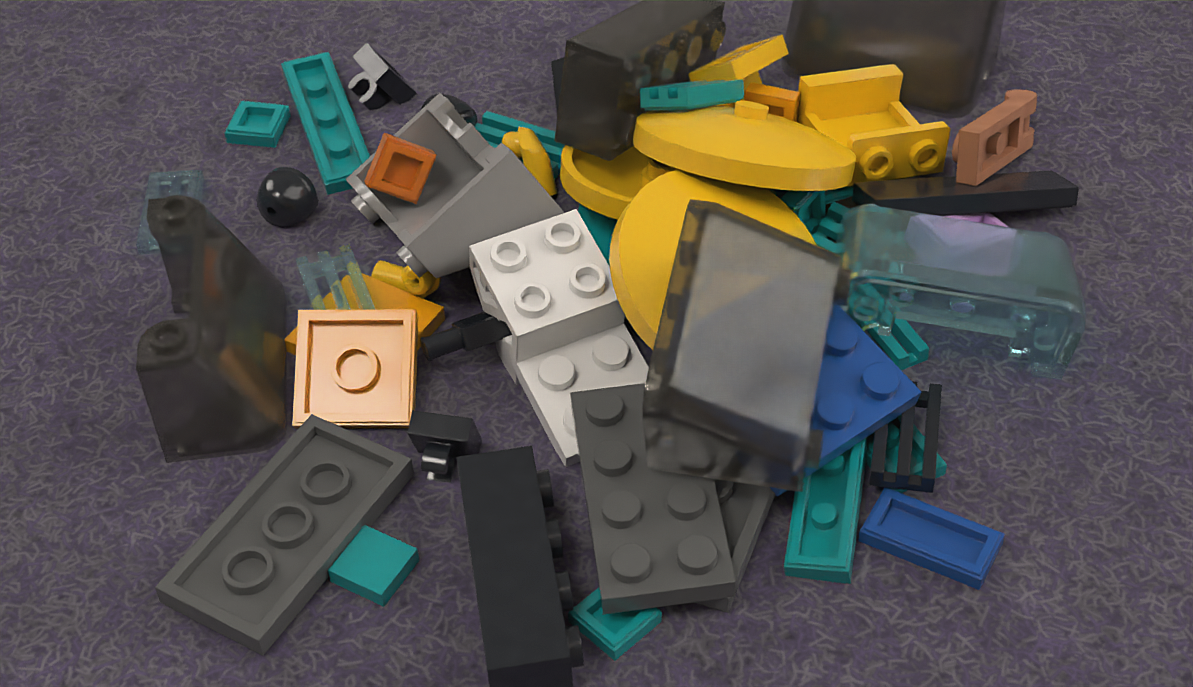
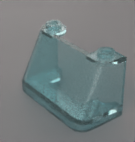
[831,204,1086,379]

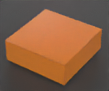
[364,133,437,204]

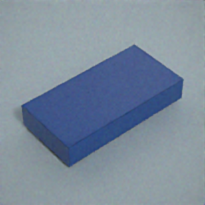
[858,487,1005,590]

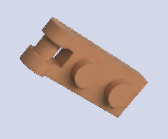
[952,90,1037,186]

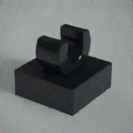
[348,42,417,110]
[407,410,482,483]

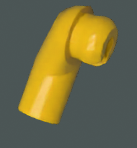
[502,127,557,196]
[371,260,441,298]

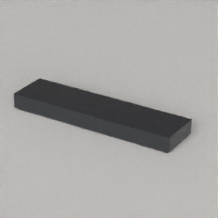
[852,170,1079,220]

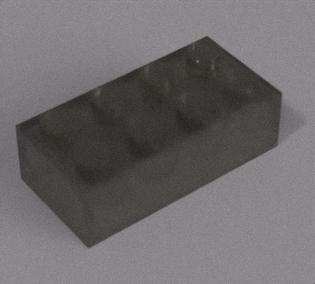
[554,0,726,161]

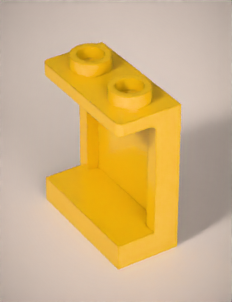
[797,64,951,187]

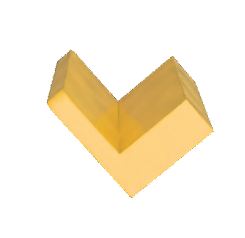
[688,34,789,107]

